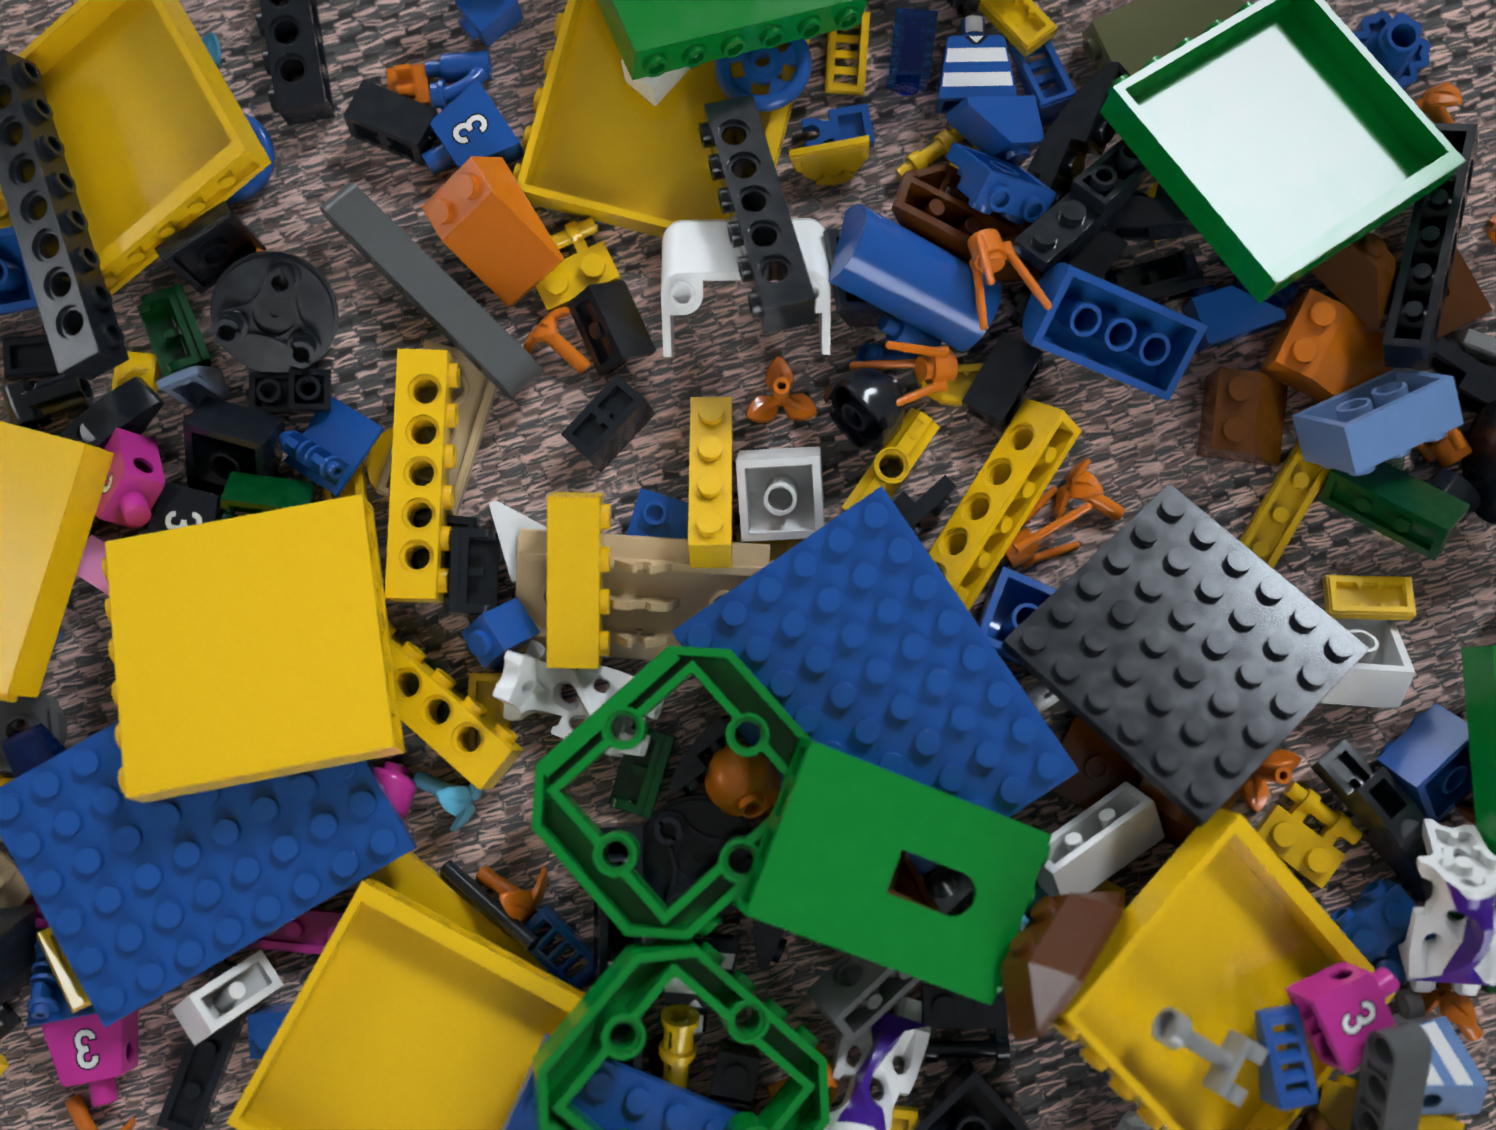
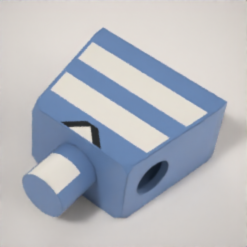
[1419,1016,1489,1115]

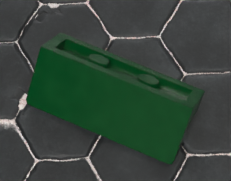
[1319,462,1470,561]

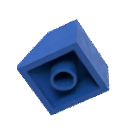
[1376,703,1473,823]

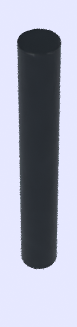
[440,860,540,952]

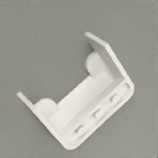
[661,218,831,357]

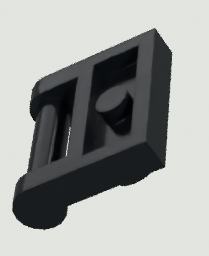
[921,983,1010,1063]

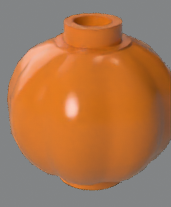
[704,742,780,818]

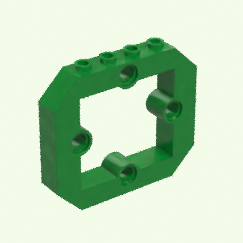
[531,646,812,940]
[532,939,830,1130]

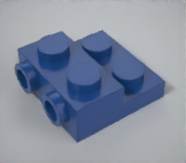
[946,142,1057,225]
[1330,878,1437,986]

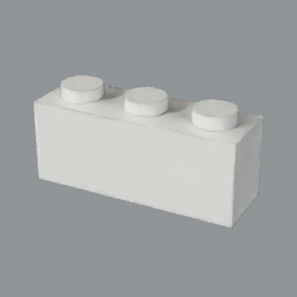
[1037,782,1165,897]

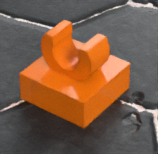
[386,63,433,107]

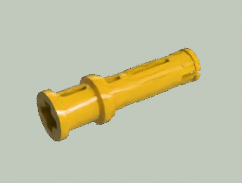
[658,1004,700,1089]

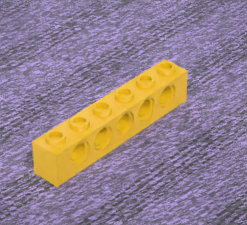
[385,348,461,603]
[928,398,1082,611]
[388,621,524,790]

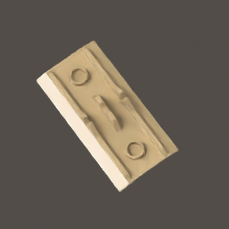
[515,528,770,660]

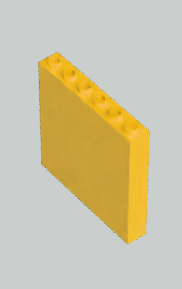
[18,0,272,296]
[513,0,810,238]
[0,421,114,703]
[102,494,405,803]
[1052,808,1396,1130]
[226,877,586,1130]

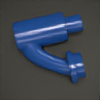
[425,51,493,110]
[856,315,941,361]

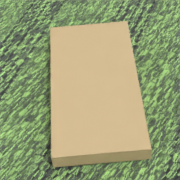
[376,339,497,516]

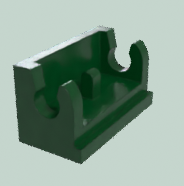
[137,283,211,377]
[220,471,316,520]
[608,724,676,819]

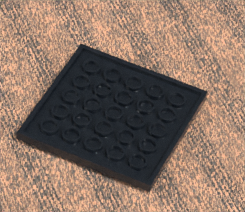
[1001,483,1370,828]

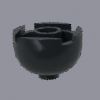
[824,367,906,452]

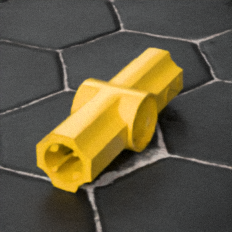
[840,407,940,512]

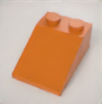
[421,156,565,307]
[1259,288,1394,402]

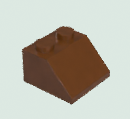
[1197,367,1288,467]

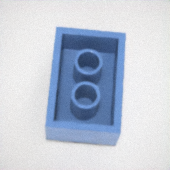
[1292,368,1464,476]

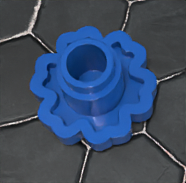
[1353,11,1431,90]

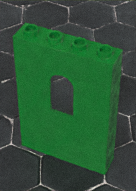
[736,737,1052,1006]

